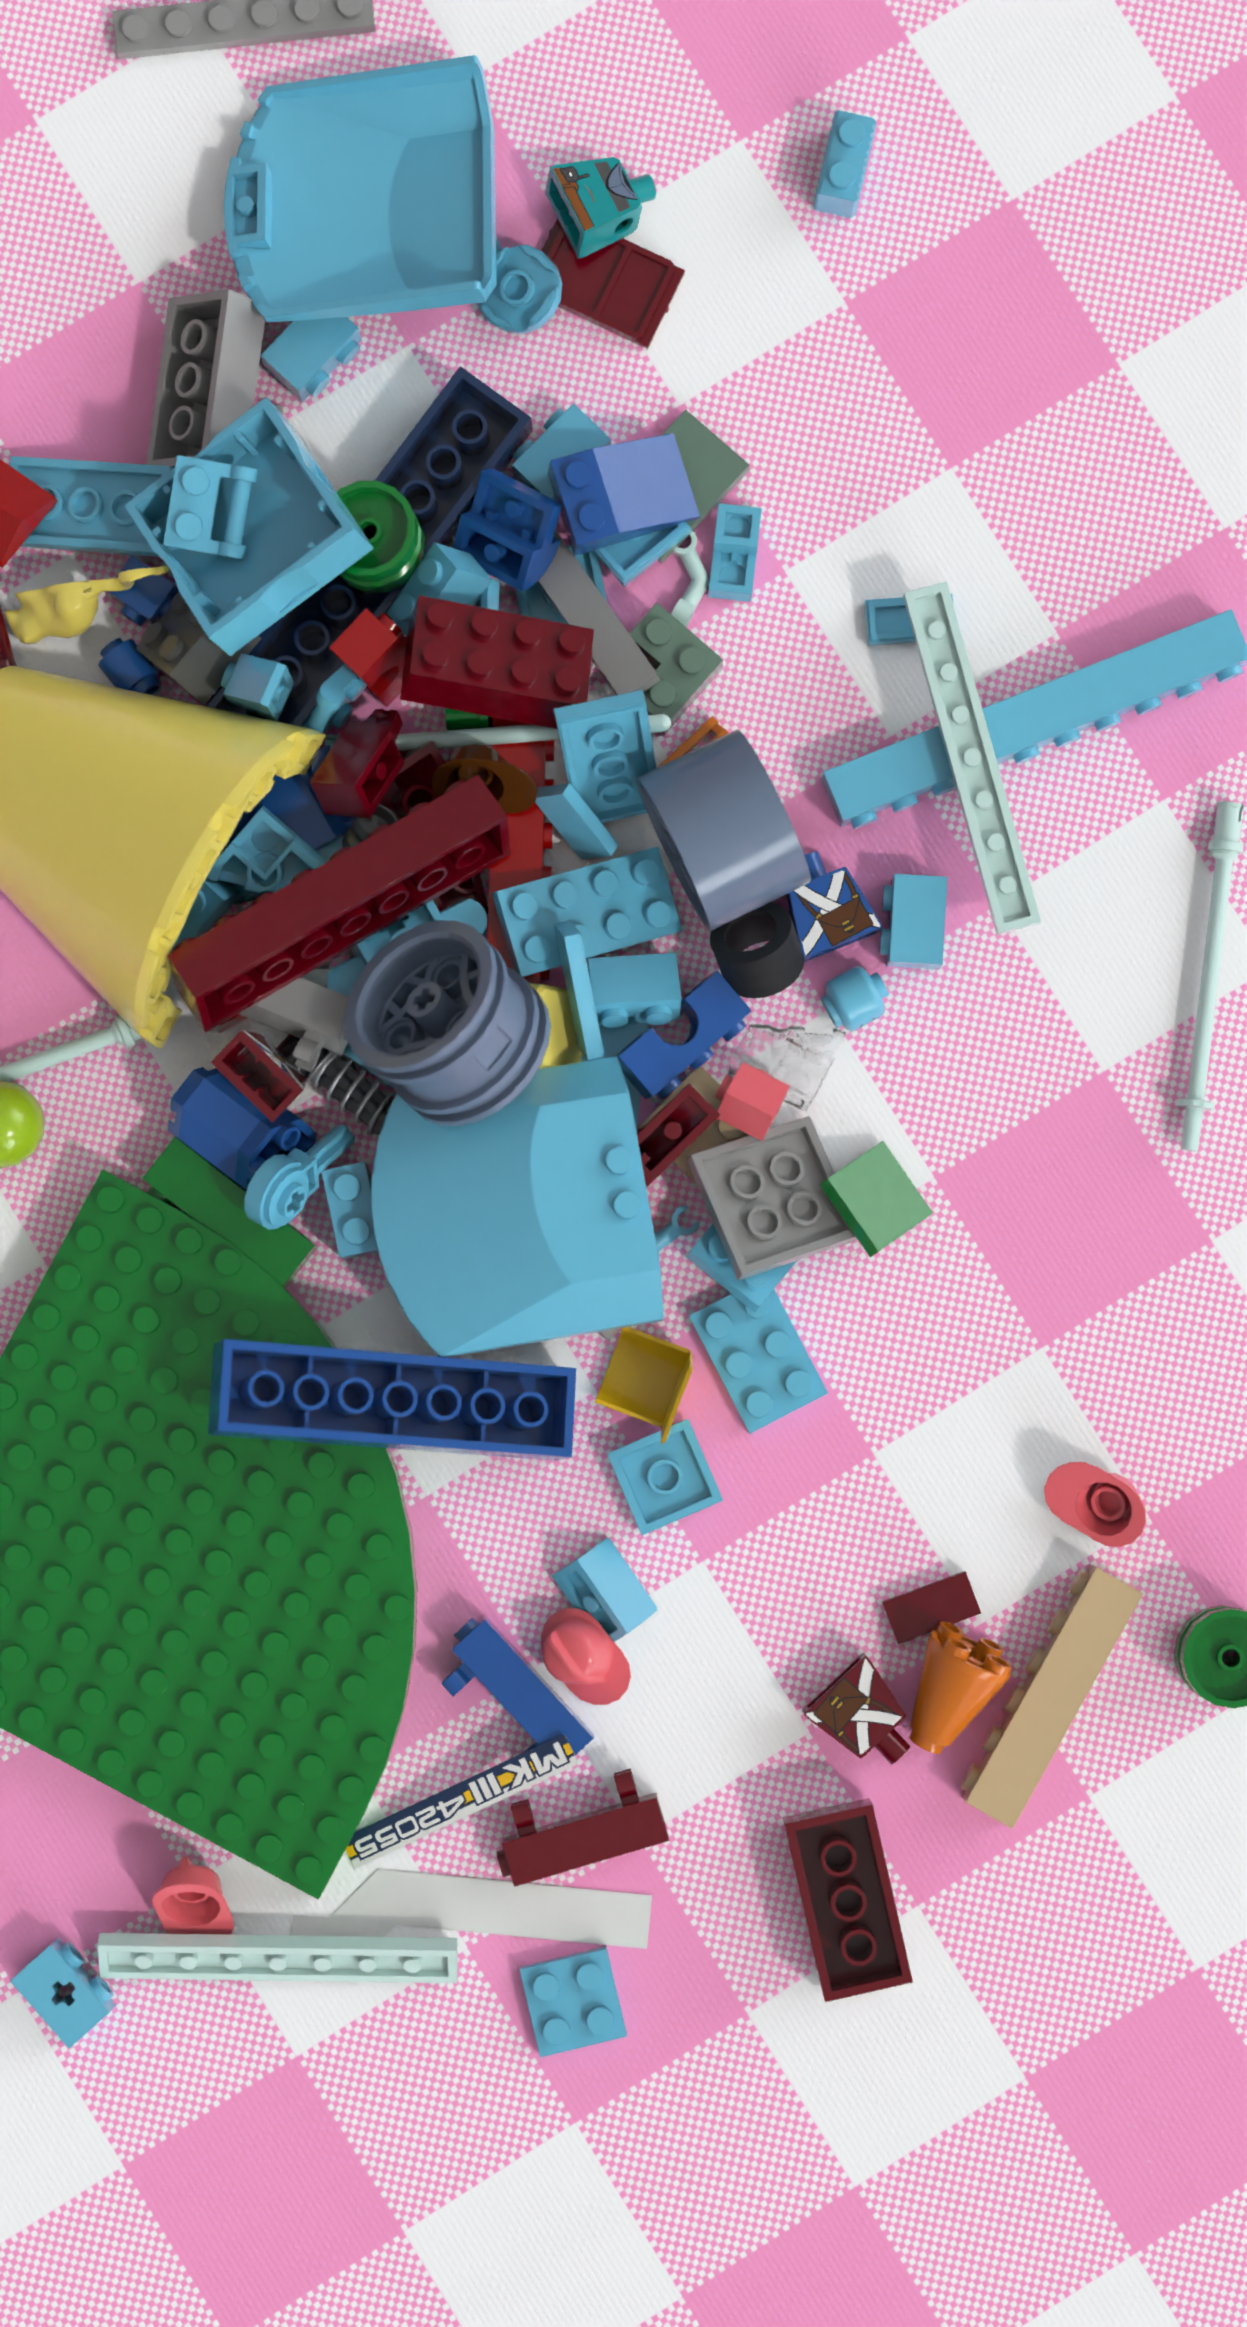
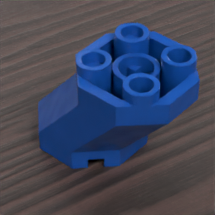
[168,1067,317,1191]

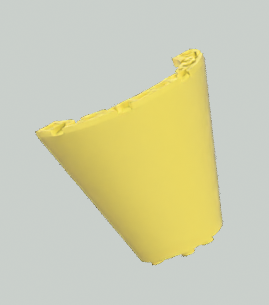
[0,666,326,1049]

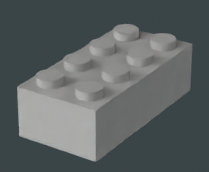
[146,289,265,468]

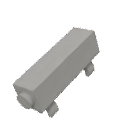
[198,978,349,1072]

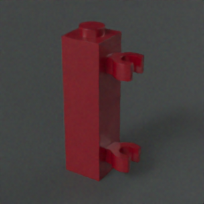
[496,1768,669,1887]

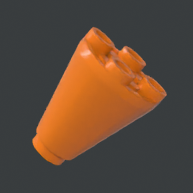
[909,1621,1012,1754]

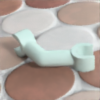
[671,530,710,628]

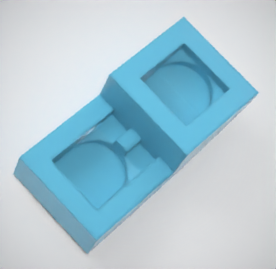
[708,503,762,602]

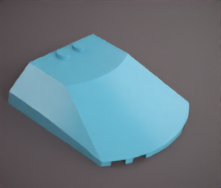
[224,55,497,322]
[371,1056,664,1357]

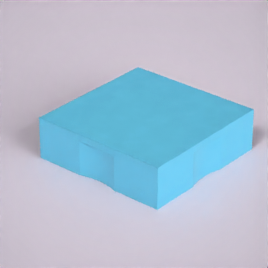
[124,397,374,656]

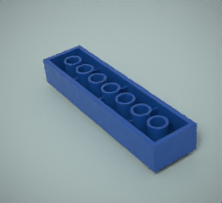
[208,1339,577,1461]

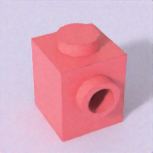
[715,1062,790,1141]

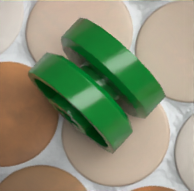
[336,481,425,593]
[1174,1605,1247,1709]

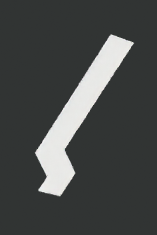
[291,1869,652,1949]

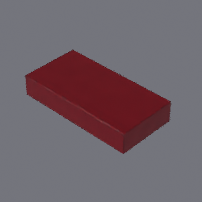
[882,1571,981,1644]

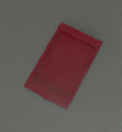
[541,218,685,349]

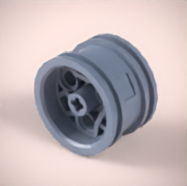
[344,920,551,1126]

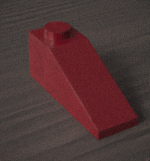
[637,1083,720,1188]

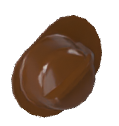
[431,743,538,813]

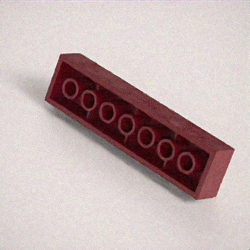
[167,775,510,1033]

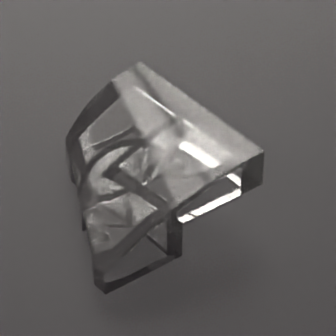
[728,1024,846,1112]

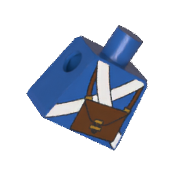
[786,851,882,962]

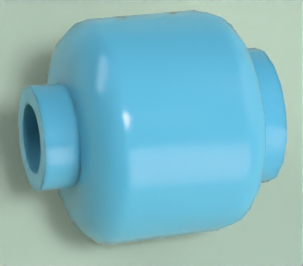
[820,966,889,1031]

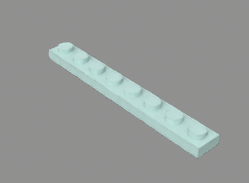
[903,581,1041,935]
[97,1933,458,1983]

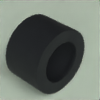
[710,902,804,998]

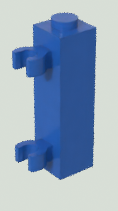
[441,1616,594,1756]

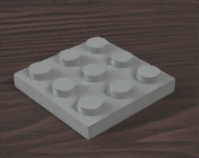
[687,1116,858,1281]

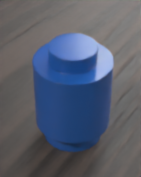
[98,638,162,695]

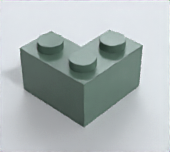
[629,602,723,735]

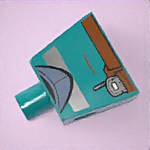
[545,157,656,259]

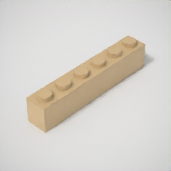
[960,1565,1144,1829]

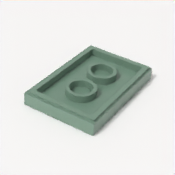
[657,409,750,564]

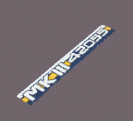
[346,1734,578,1868]

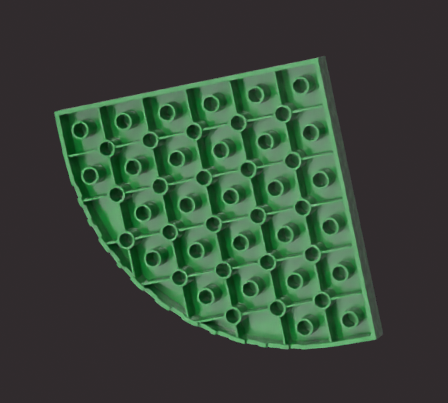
[0,1169,418,1900]

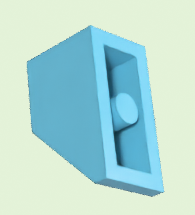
[221,653,294,721]

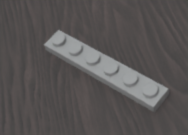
[112,0,376,60]

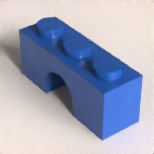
[615,970,752,1100]

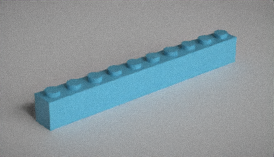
[821,609,1247,829]

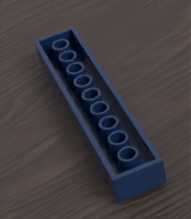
[206,366,533,727]

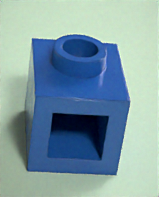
[108,555,179,627]

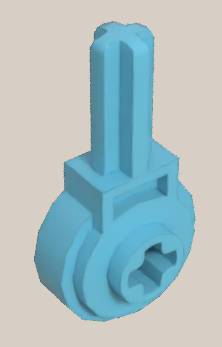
[244,1124,355,1230]

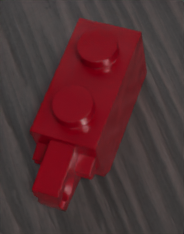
[310,709,405,819]

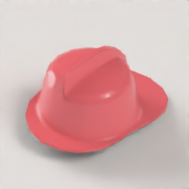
[1044,1462,1146,1547]
[541,1608,631,1705]
[152,1856,234,1935]

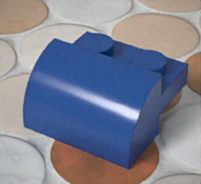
[452,467,563,591]

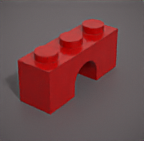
[329,609,407,707]

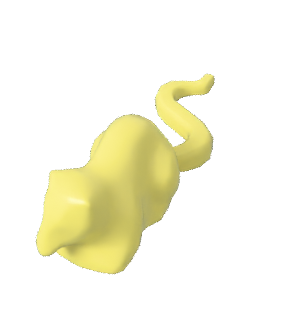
[5,566,169,644]

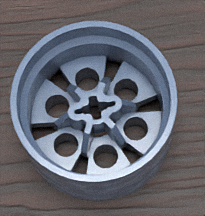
[636,729,811,931]

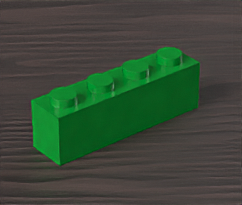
[142,1137,318,1288]

